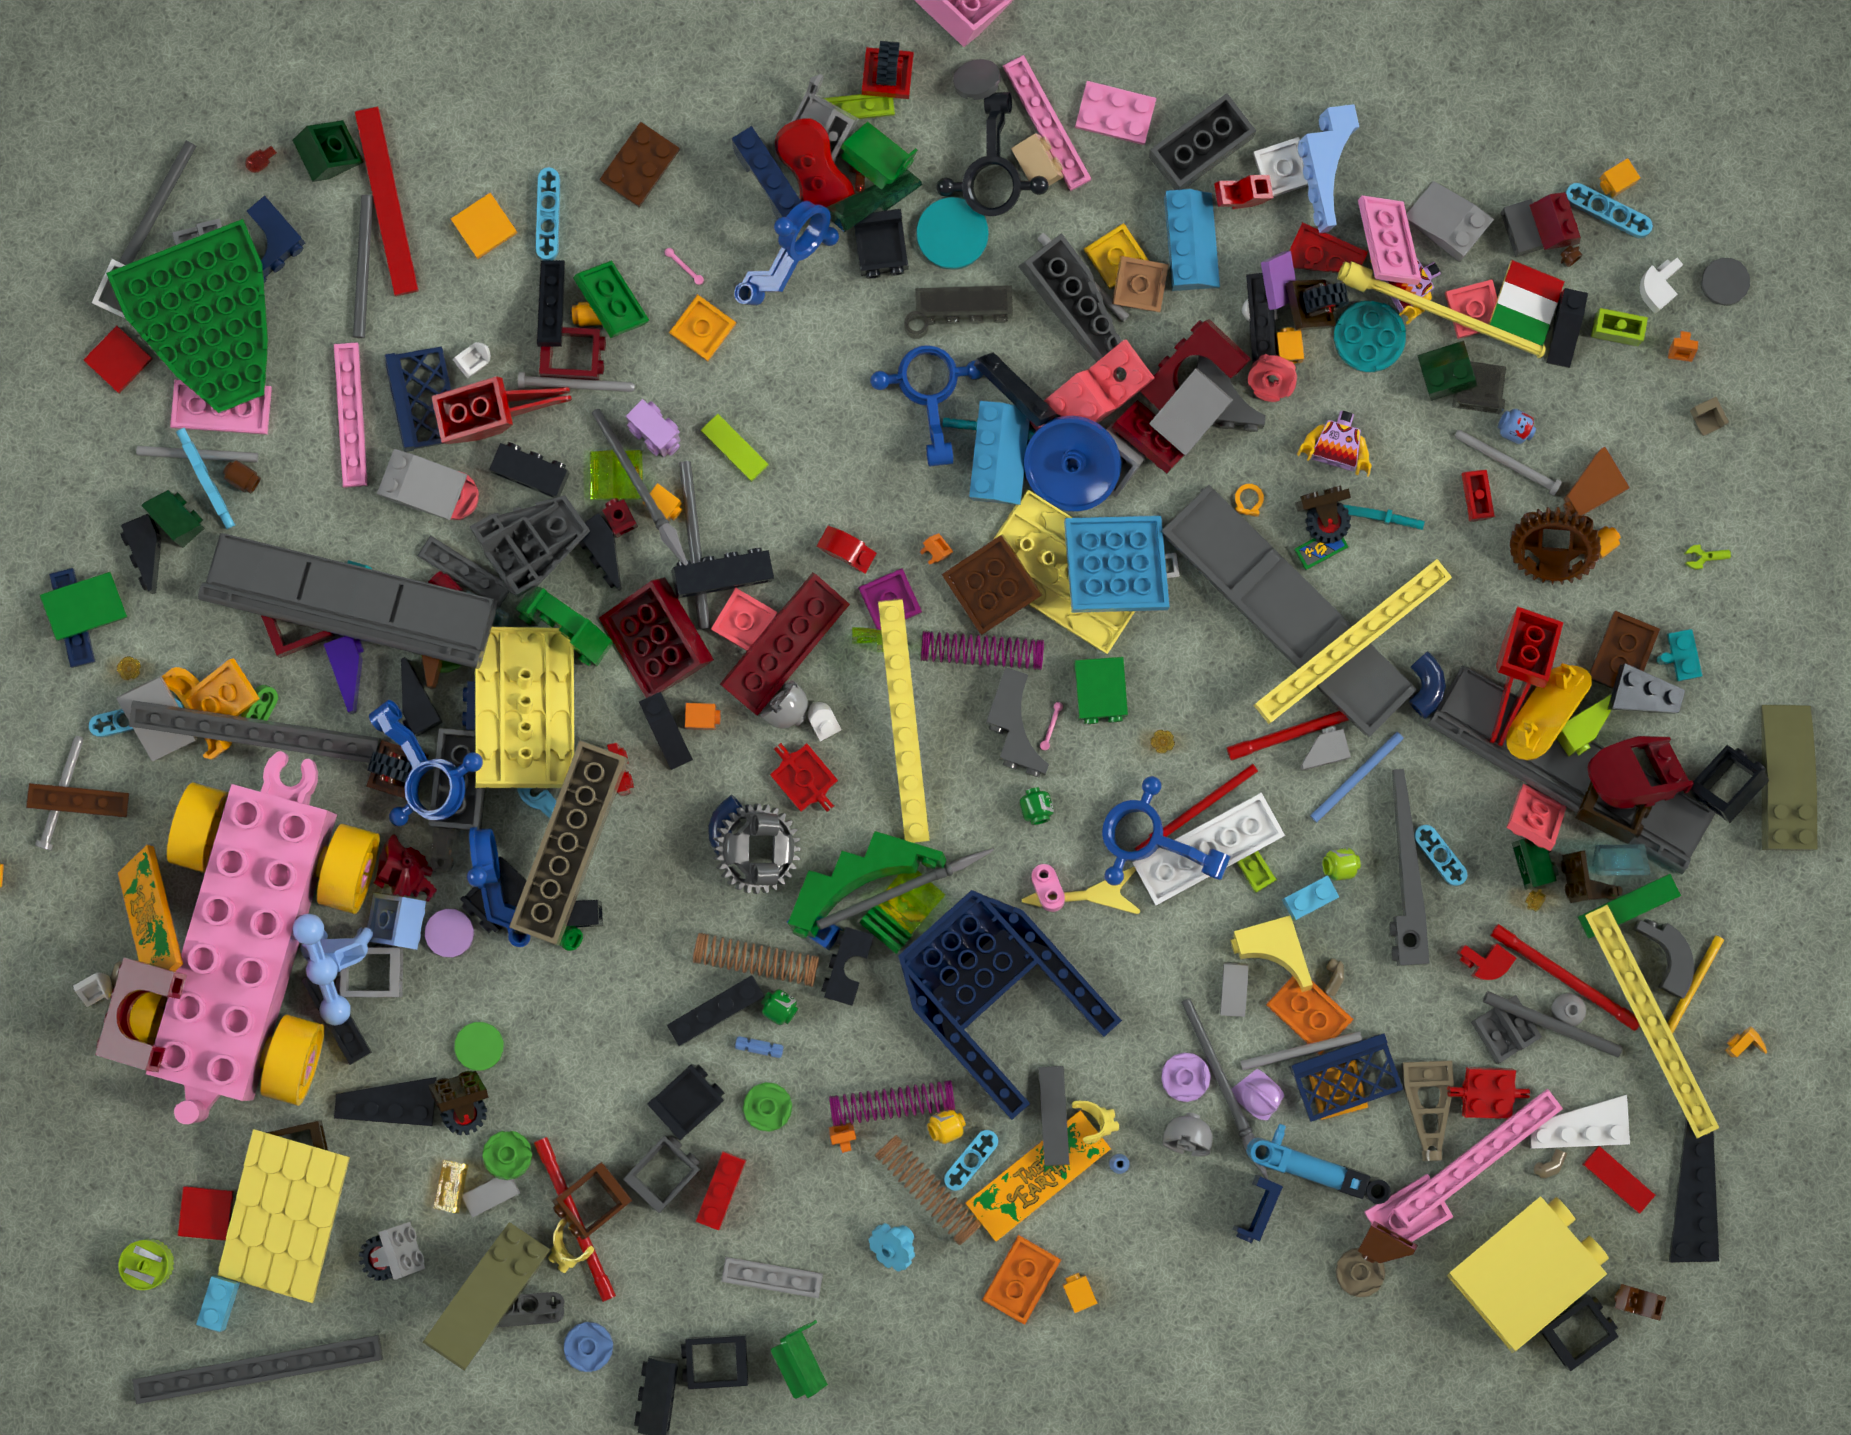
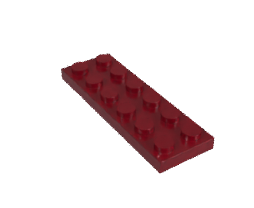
[720,572,850,716]

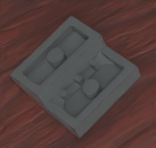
[1471,995,1542,1064]

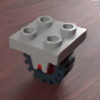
[359,1222,425,1281]

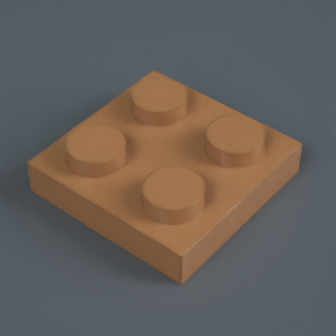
[1112,256,1169,312]

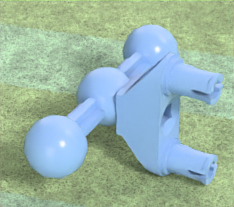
[293,914,373,1026]

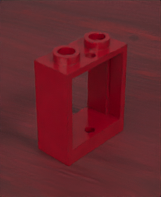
[539,327,606,380]
[261,615,335,658]

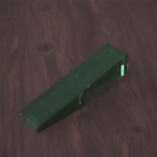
[826,169,923,232]

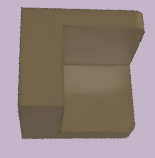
[1690,397,1729,436]

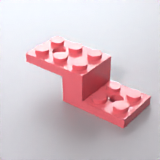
[1030,339,1155,431]

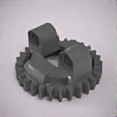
[712,803,801,894]

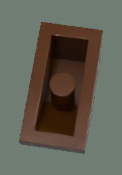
[1358,1221,1418,1263]

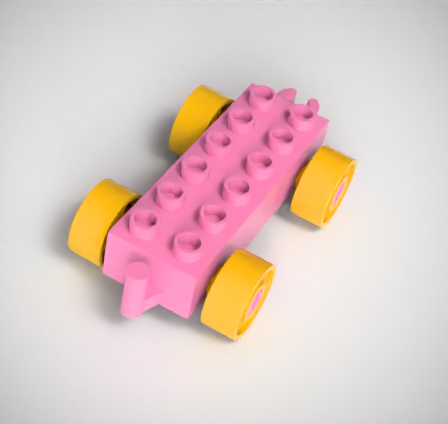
[130,751,380,1124]

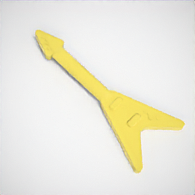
[1022,867,1140,914]

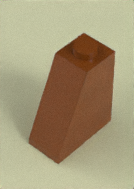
[1563,447,1630,516]

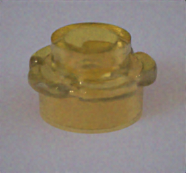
[117,656,141,680]
[1151,730,1175,754]
[1525,889,1547,912]

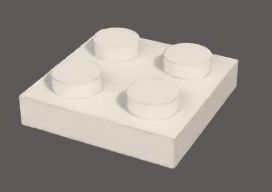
[1253,137,1308,197]

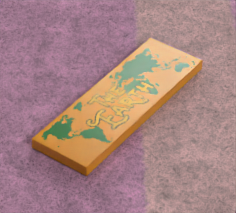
[118,845,183,971]
[965,1110,1111,1241]

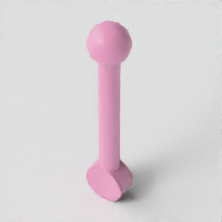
[665,248,704,285]
[1040,702,1063,750]

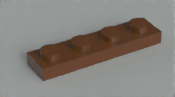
[26,783,129,818]

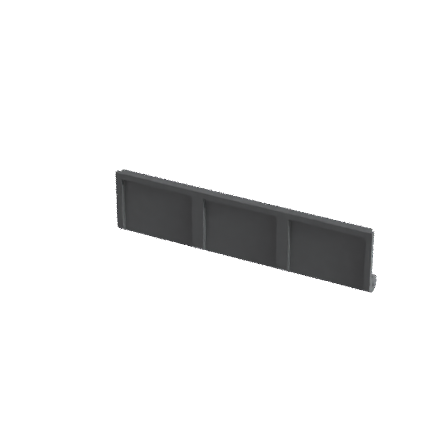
[1161,485,1417,737]
[198,533,499,669]
[1428,665,1716,874]

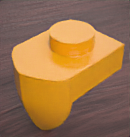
[1725,1026,1767,1057]

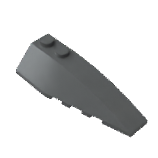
[1018,233,1123,374]

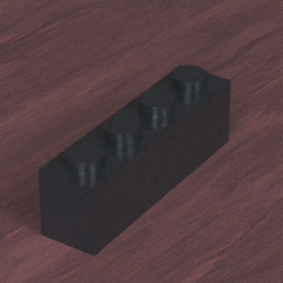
[671,548,774,599]
[667,975,765,1046]

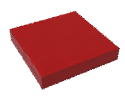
[83,325,153,394]
[178,1186,234,1241]

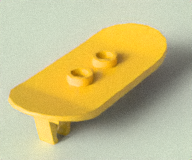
[1506,663,1592,760]

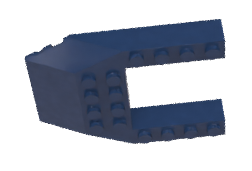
[898,890,1122,1120]

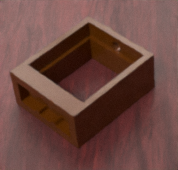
[552,1162,632,1240]

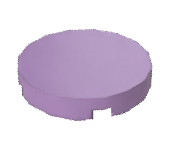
[425,909,474,957]
[1161,1053,1210,1102]

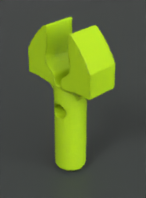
[1684,544,1731,570]

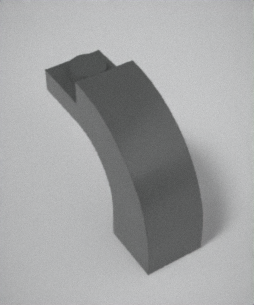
[1632,918,1694,999]

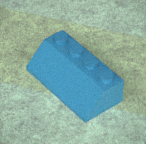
[1164,189,1220,291]
[969,401,1030,505]

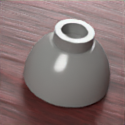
[1552,993,1586,1027]

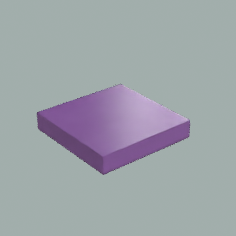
[1261,251,1296,310]

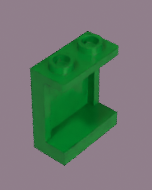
[1074,657,1128,724]

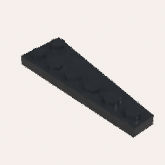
[1669,1112,1719,1263]

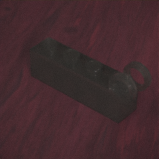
[904,285,1013,339]

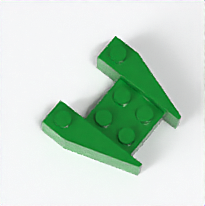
[516,586,613,667]

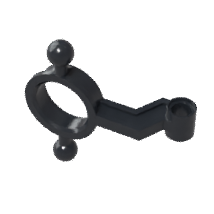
[936,92,1049,217]

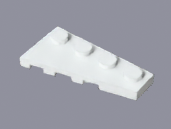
[1530,1095,1630,1148]

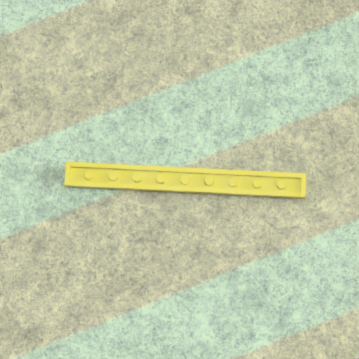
[1254,559,1452,724]
[878,598,930,843]
[1585,905,1719,1138]

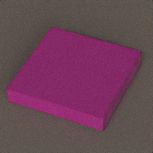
[858,568,922,631]

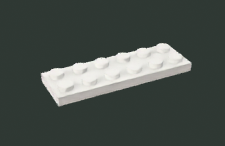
[1132,793,1285,905]

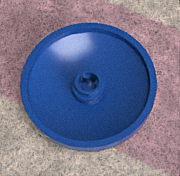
[1024,416,1121,512]

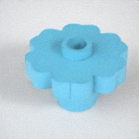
[868,1223,915,1271]

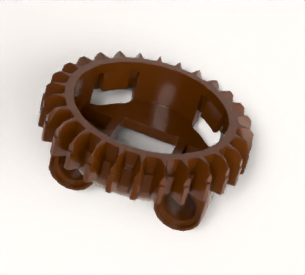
[1510,507,1601,585]

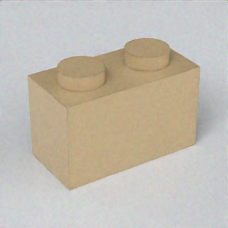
[1011,133,1064,186]

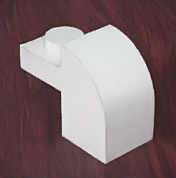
[1640,258,1683,314]

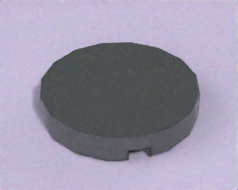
[953,59,1001,100]
[1701,258,1750,306]

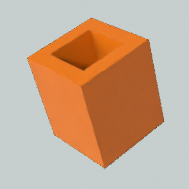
[685,703,721,730]

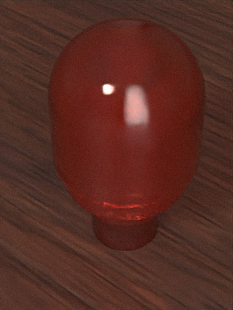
[245,145,277,173]

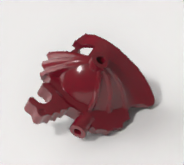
[374,834,437,902]

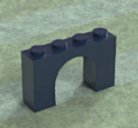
[731,126,801,219]
[247,196,306,283]

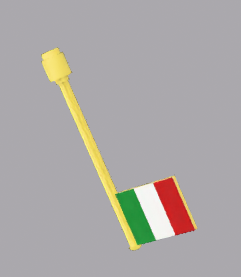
[1337,260,1565,358]

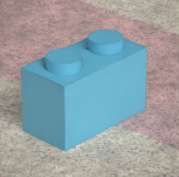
[1282,876,1339,921]
[196,1275,240,1332]

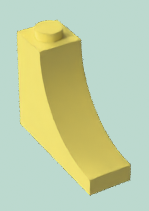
[1230,915,1313,992]

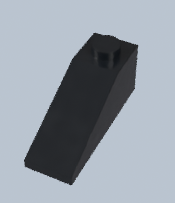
[1546,288,1588,368]
[401,657,443,737]
[639,692,693,770]

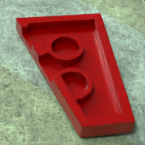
[1289,222,1368,273]

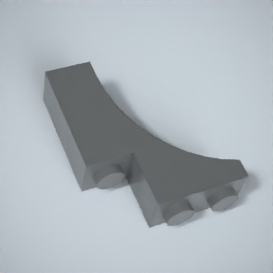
[1196,355,1266,432]
[986,667,1049,778]

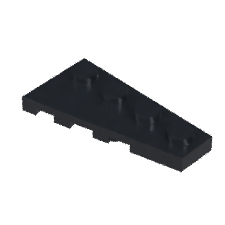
[334,1077,437,1126]

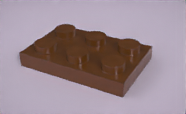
[599,121,680,208]
[1589,611,1660,689]

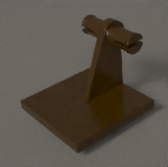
[1561,850,1623,903]

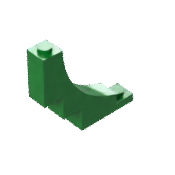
[788,831,946,938]

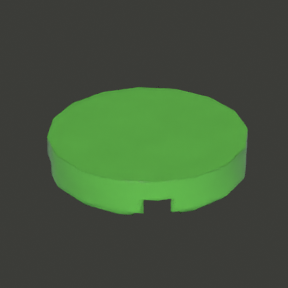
[455,1022,504,1070]
[743,1082,792,1132]
[483,1131,532,1180]

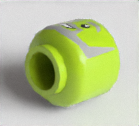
[1322,848,1361,881]

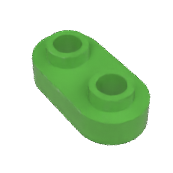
[240,685,278,721]

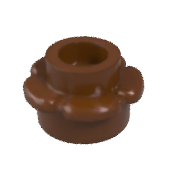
[1560,246,1583,268]

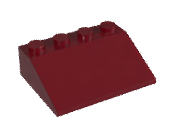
[599,577,714,698]

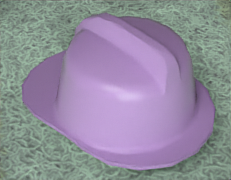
[1232,1069,1284,1120]

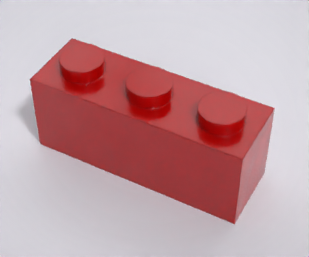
[696,1151,747,1231]

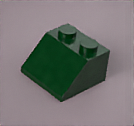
[292,120,364,182]
[1417,340,1478,401]
[141,490,205,548]
[1511,838,1559,890]

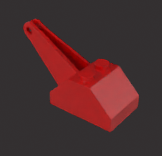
[431,376,572,444]
[1490,606,1564,746]

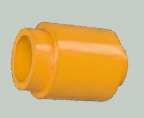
[572,302,602,326]
[1597,526,1621,559]

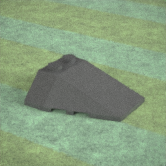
[470,495,590,597]

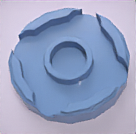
[564,1322,613,1372]

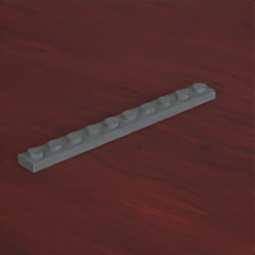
[129,700,379,763]
[132,1335,383,1404]

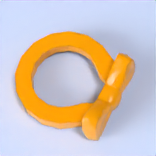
[1235,484,1264,517]

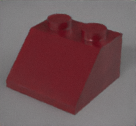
[1529,192,1581,250]

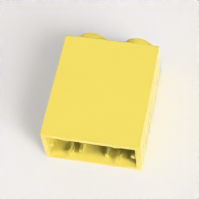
[1447,1196,1609,1353]

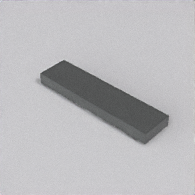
[417,535,510,608]
[1039,1066,1070,1167]

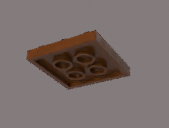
[941,534,1042,635]

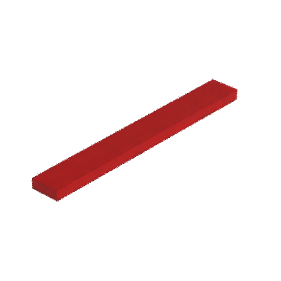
[355,106,419,296]

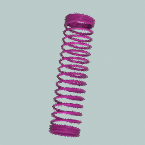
[921,630,1044,671]
[829,1080,955,1127]

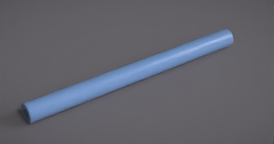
[1310,732,1404,823]

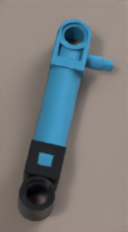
[1246,1124,1391,1204]

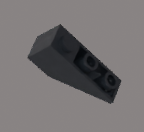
[579,513,622,591]
[120,514,162,594]

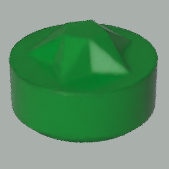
[559,926,583,951]

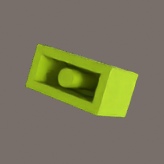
[1591,308,1648,347]

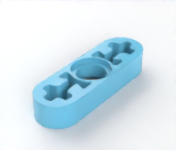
[1414,825,1467,886]
[944,1130,998,1191]

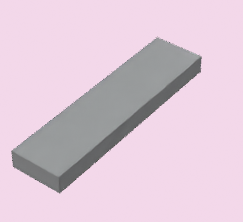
[721,1257,823,1298]

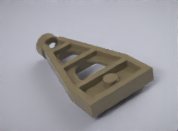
[1402,1061,1454,1161]

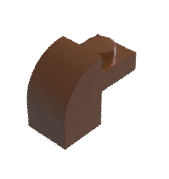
[1615,1284,1666,1321]

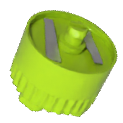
[118,1239,174,1290]

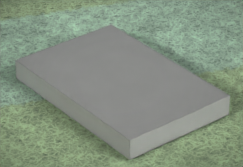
[1149,368,1233,456]
[116,675,196,761]

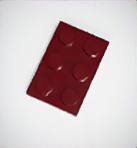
[1112,400,1185,474]

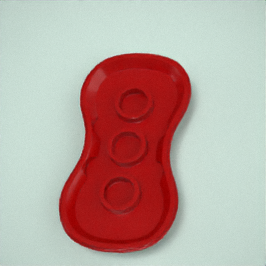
[775,118,855,221]

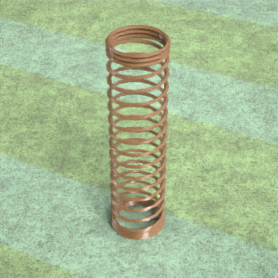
[693,933,819,987]
[875,1135,981,1245]

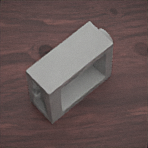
[336,948,403,998]

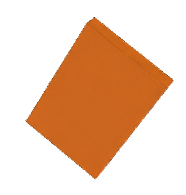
[1266,976,1353,1055]
[982,1235,1061,1325]

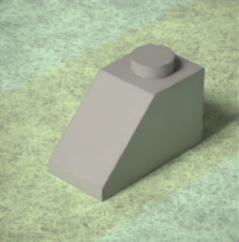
[1300,726,1351,771]

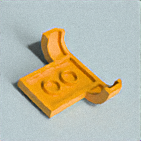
[162,658,260,759]

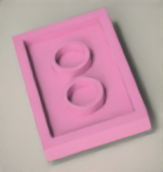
[1075,81,1156,145]
[1364,1174,1454,1242]

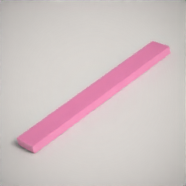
[1392,1089,1563,1229]

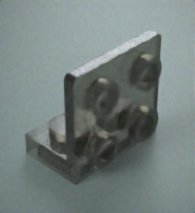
[1452,361,1506,414]

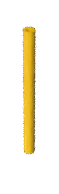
[1667,935,1724,1034]

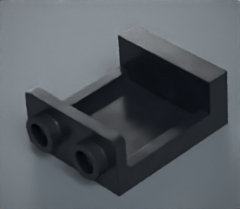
[853,209,909,279]
[460,856,527,933]
[647,1064,725,1140]

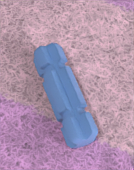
[735,1036,784,1058]

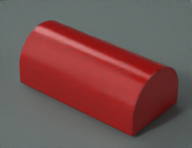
[1461,469,1495,522]

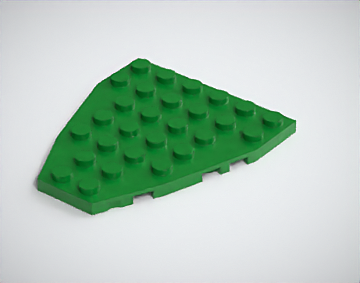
[106,219,268,413]

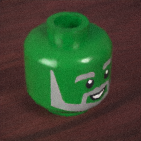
[1020,787,1054,825]
[761,989,798,1026]

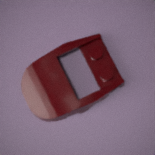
[1587,736,1694,808]

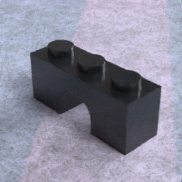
[821,927,874,1006]

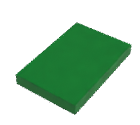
[573,260,650,338]
[40,572,127,642]

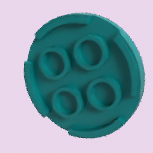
[917,197,989,270]
[1334,301,1406,373]

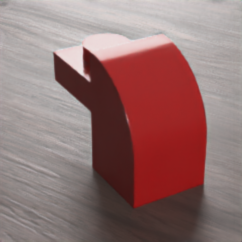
[1214,175,1273,209]
[816,526,877,574]
[1456,944,1517,981]

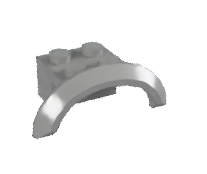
[775,74,859,162]

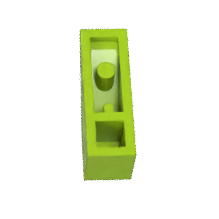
[1557,694,1612,756]

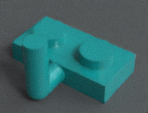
[1656,629,1703,682]

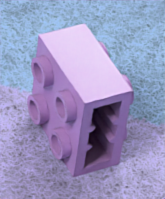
[626,399,681,457]

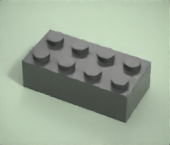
[1149,93,1256,190]
[429,728,486,831]

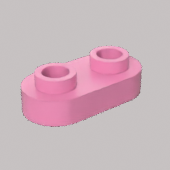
[1032,864,1065,912]

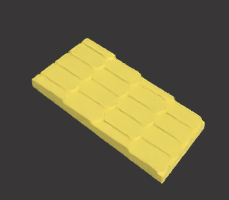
[993,490,1135,654]
[475,627,574,788]
[218,1129,350,1303]

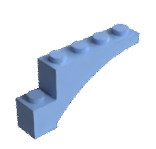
[1298,104,1359,233]

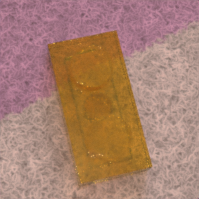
[433,1160,468,1213]

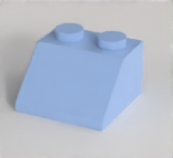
[367,893,426,950]

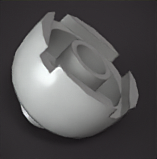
[760,680,808,729]
[1163,1113,1213,1157]

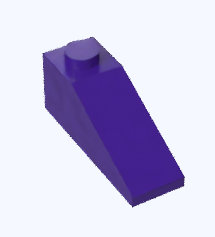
[324,636,364,714]

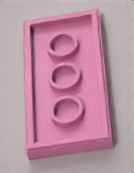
[1358,196,1421,285]
[170,380,272,435]

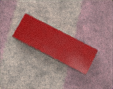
[1582,1146,1656,1214]

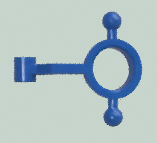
[734,201,839,306]
[870,346,983,467]
[369,700,483,826]
[1102,776,1231,886]
[467,827,531,947]

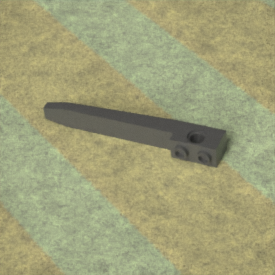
[1390,769,1430,966]

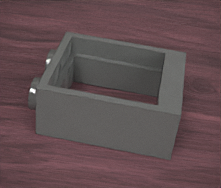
[623,1135,701,1213]

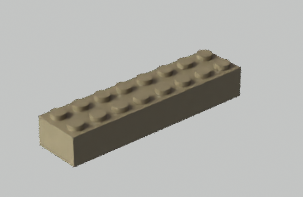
[509,740,628,945]

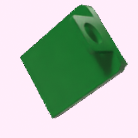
[841,121,918,189]
[771,1320,828,1399]

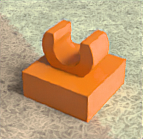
[1668,331,1698,362]
[920,533,953,564]
[829,1122,856,1153]

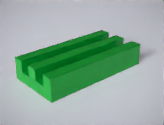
[859,905,913,954]

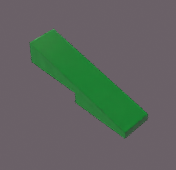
[1578,874,1681,939]

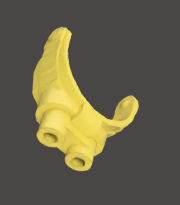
[1072,1101,1119,1144]
[548,1219,594,1273]

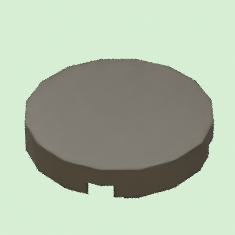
[1335,1247,1385,1297]

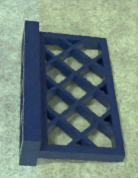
[384,346,451,452]
[1289,1033,1403,1122]

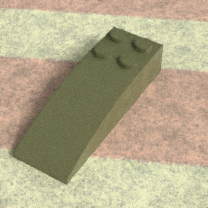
[1761,705,1818,851]
[423,1222,550,1371]

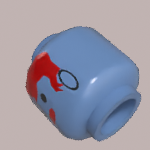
[1498,409,1536,444]

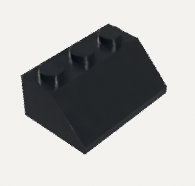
[634,1356,679,1435]

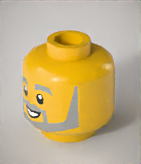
[927,1108,966,1144]

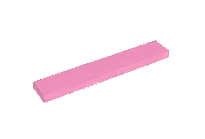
[1002,55,1091,191]
[334,342,368,488]

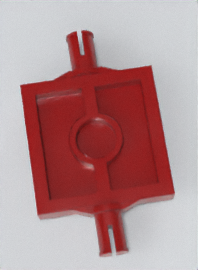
[770,743,838,812]
[1447,1067,1530,1119]

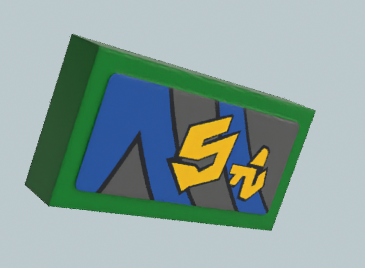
[1294,537,1349,571]

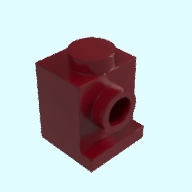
[602,498,638,538]

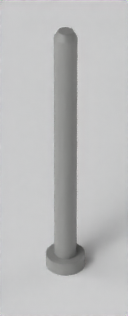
[518,372,635,392]
[1454,430,1562,496]
[35,736,83,851]

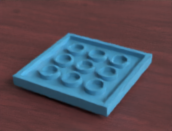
[1064,516,1170,613]

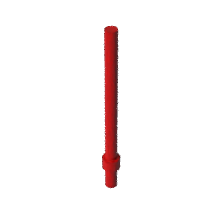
[1134,764,1258,851]

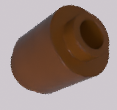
[223,460,261,494]

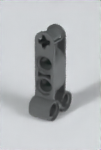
[496,1292,565,1328]

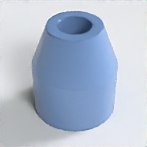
[1109,1154,1129,1174]

